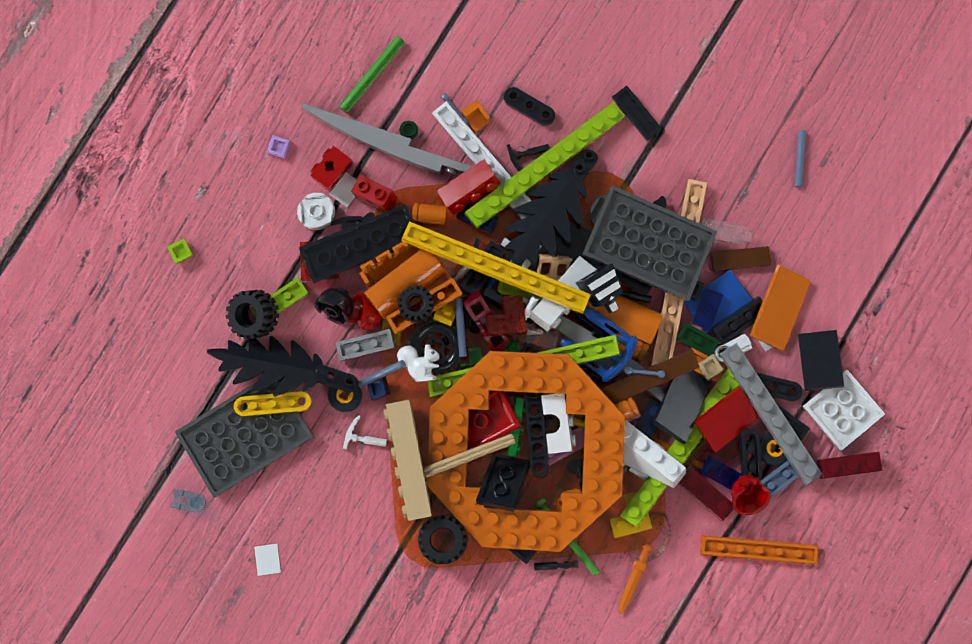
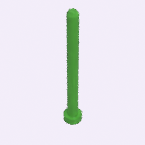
[533,497,600,576]

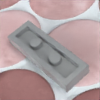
[336,329,396,361]

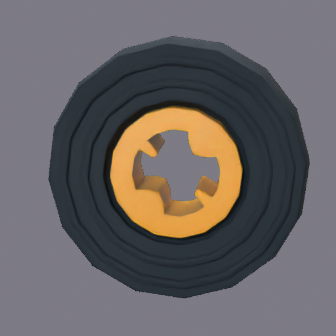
[328,381,362,413]
[760,432,788,466]

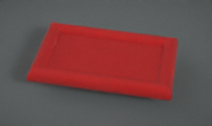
[468,390,522,450]

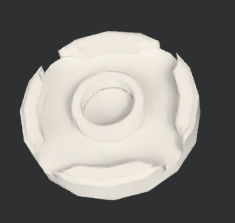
[297,193,335,230]

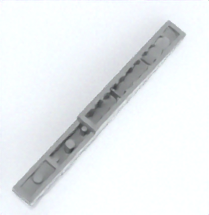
[302,104,472,175]
[521,297,666,403]

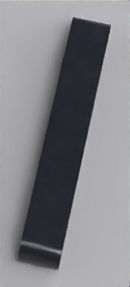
[522,343,549,478]

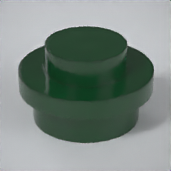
[399,121,418,139]

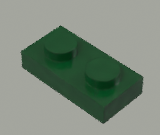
[676,322,719,356]

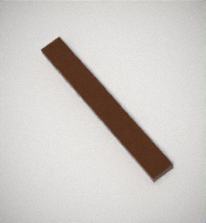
[551,349,700,428]

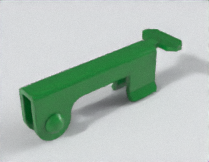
[460,340,520,370]

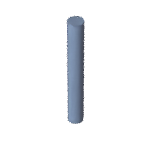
[794,130,806,187]
[455,298,467,357]
[359,360,406,388]

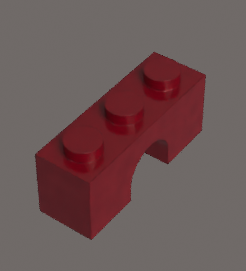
[462,290,510,351]
[817,452,882,479]
[678,467,734,521]

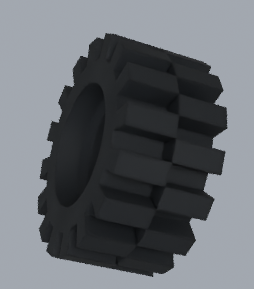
[398,285,434,323]

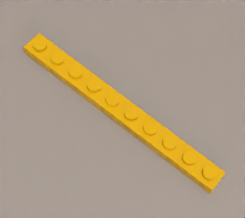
[402,221,591,314]

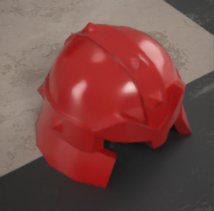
[348,292,382,330]
[731,475,771,515]

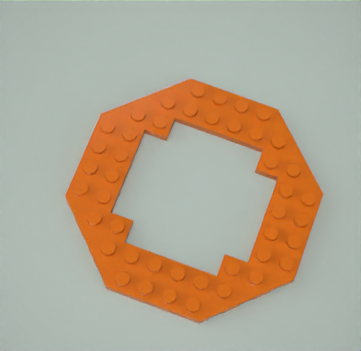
[427,351,626,552]

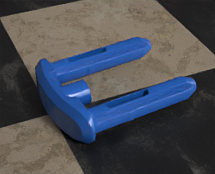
[560,307,638,382]

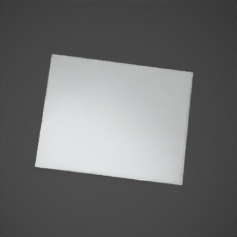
[329,172,357,207]
[254,544,281,576]

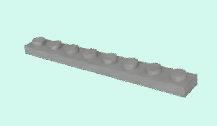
[719,343,822,485]

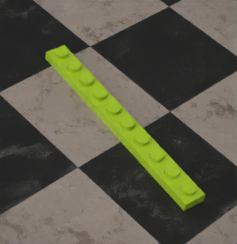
[465,102,625,228]
[427,335,620,398]
[620,368,740,528]

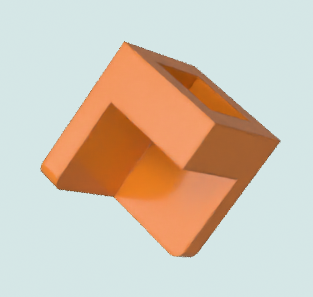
[462,100,491,132]

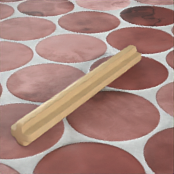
[423,434,515,477]

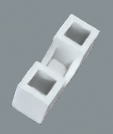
[541,393,577,454]

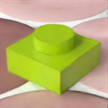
[167,238,194,264]

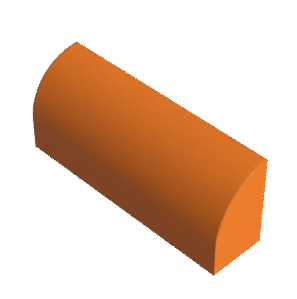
[364,249,446,320]
[583,295,664,344]

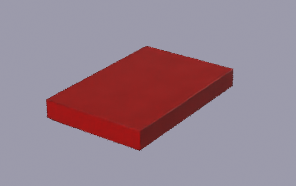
[694,386,759,453]

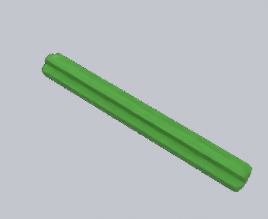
[339,36,405,113]

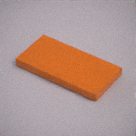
[749,265,811,351]

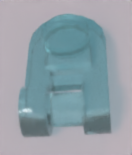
[170,489,206,512]

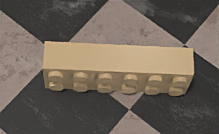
[383,400,433,521]

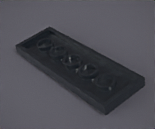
[299,204,413,284]

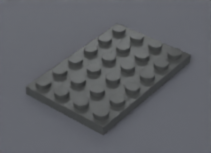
[582,185,717,302]
[175,381,314,498]

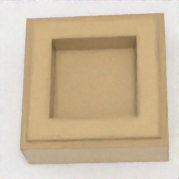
[699,354,724,381]

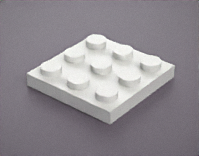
[802,370,885,451]

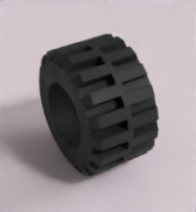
[226,290,279,339]
[418,515,467,565]

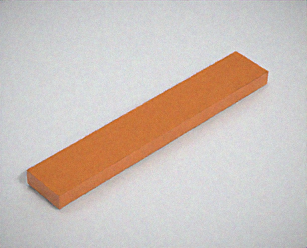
[700,535,819,565]

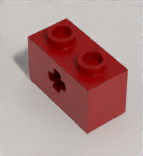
[310,146,353,192]
[351,175,398,212]

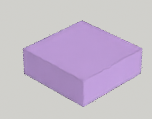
[266,135,291,159]

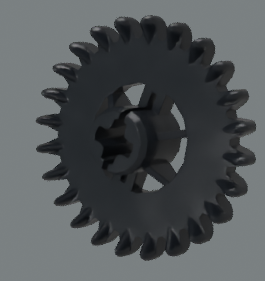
[405,316,468,376]

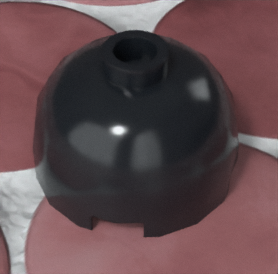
[314,288,354,324]

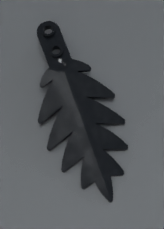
[505,150,598,266]
[207,336,359,397]

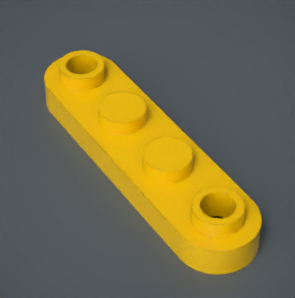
[234,391,312,416]

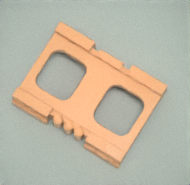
[537,254,572,281]

